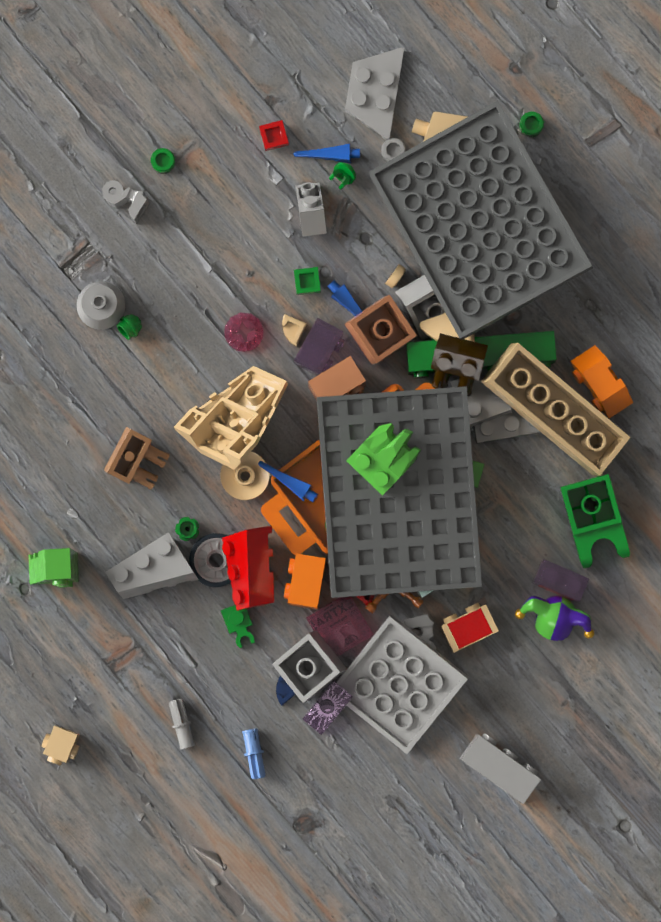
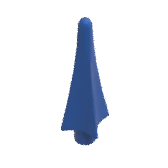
[293,143,361,164]
[327,280,362,316]
[258,461,319,503]

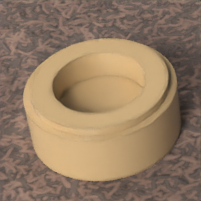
[385,264,406,288]

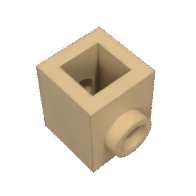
[41,725,80,765]

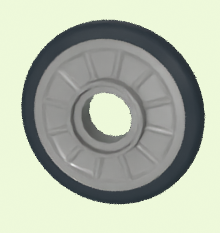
[189,533,231,587]

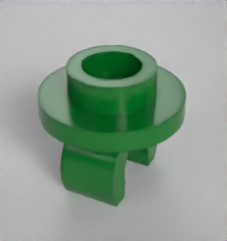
[329,162,356,190]

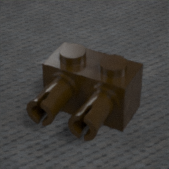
[431,333,488,396]

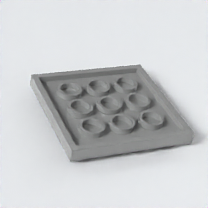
[331,615,469,754]

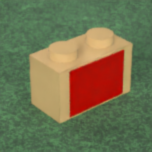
[440,602,499,653]

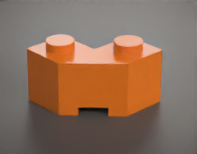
[571,345,634,419]

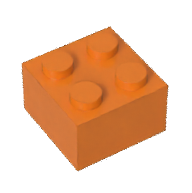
[284,553,326,610]

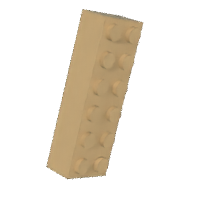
[481,343,631,476]

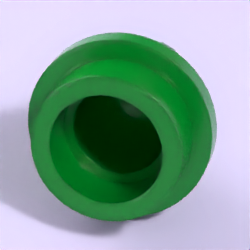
[116,314,142,340]

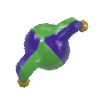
[515,596,594,641]

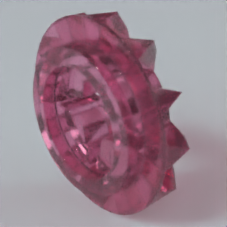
[224,312,264,352]

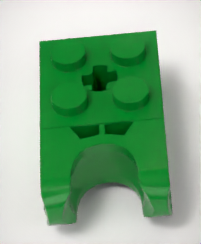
[560,474,630,569]

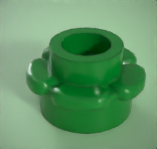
[175,517,199,541]

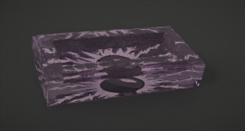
[303,681,353,735]

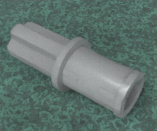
[169,699,195,750]

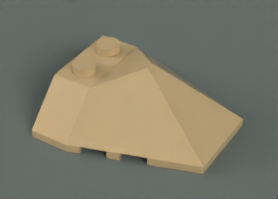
[174,366,288,469]

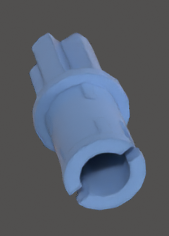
[242,728,265,779]

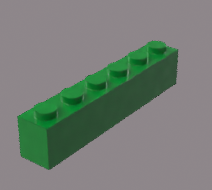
[406,331,557,378]

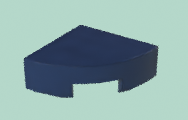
[276,676,296,706]

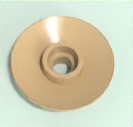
[220,452,270,500]

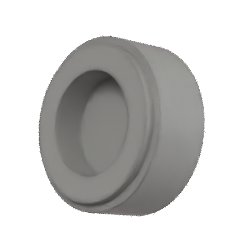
[381,138,406,162]

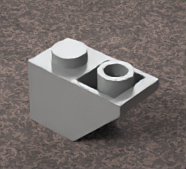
[295,182,327,237]

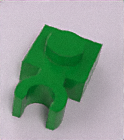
[221,605,255,648]

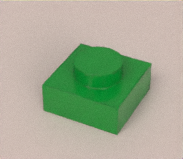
[294,267,321,295]

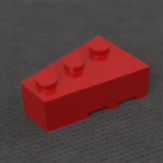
[222,526,274,610]

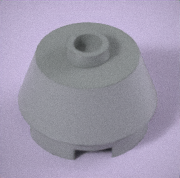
[77,281,125,330]

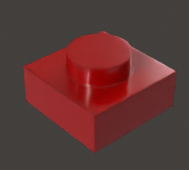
[259,120,289,151]

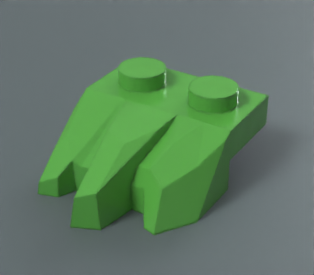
[346,423,421,496]

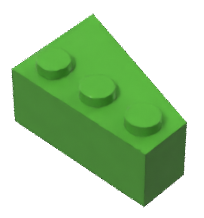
[28,548,79,588]

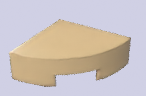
[282,314,307,347]

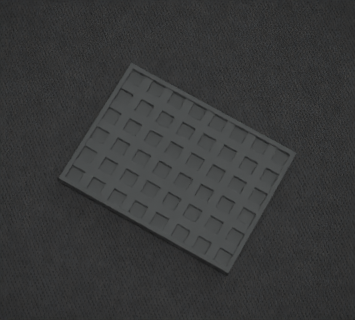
[316,386,482,598]

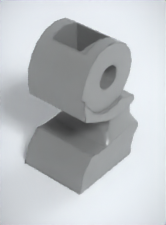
[102,180,149,224]
[403,614,436,650]

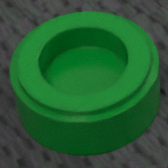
[519,112,544,137]
[151,148,175,174]

